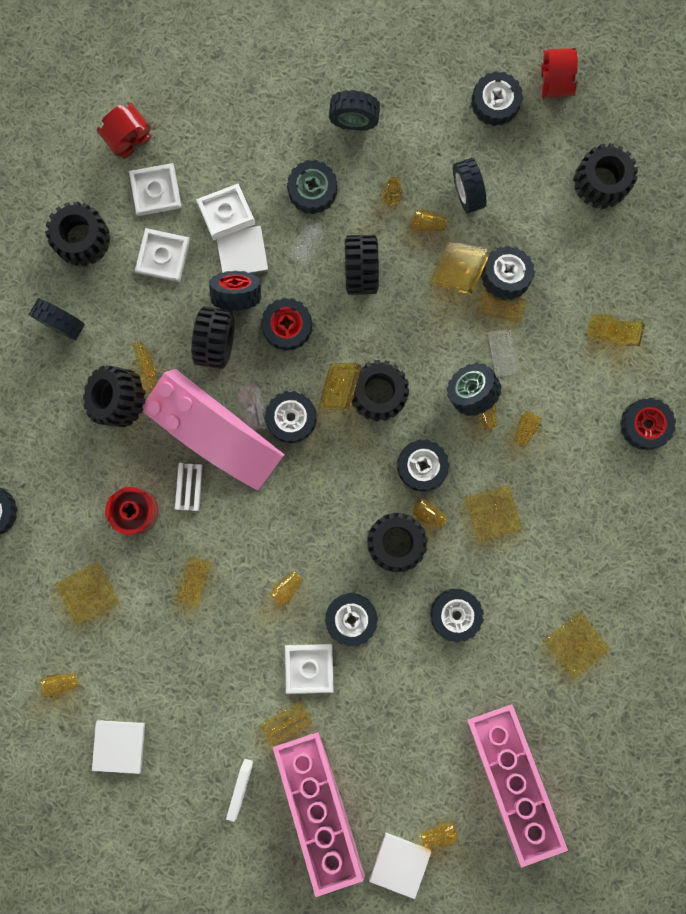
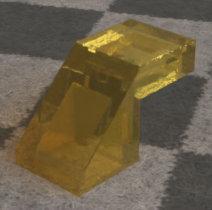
[586,314,645,346]

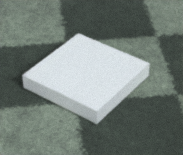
[129,163,182,216]
[196,184,255,240]
[217,226,268,274]
[135,228,190,283]
[285,644,334,694]
[92,720,145,774]
[226,759,253,822]
[369,833,431,899]

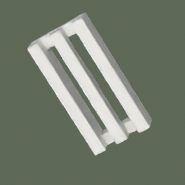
[175,463,203,511]

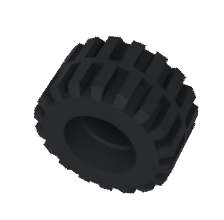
[574,143,638,209]
[45,201,110,266]
[345,235,379,295]
[191,306,235,369]
[350,360,409,422]
[83,365,146,427]
[367,512,428,572]

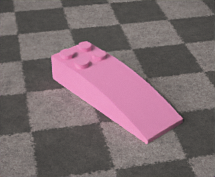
[141,369,284,491]
[467,704,568,868]
[273,732,365,897]

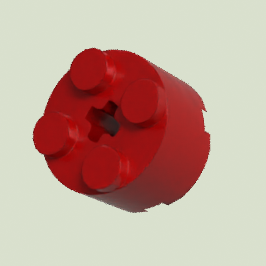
[541,48,578,98]
[97,102,152,159]
[105,487,159,535]

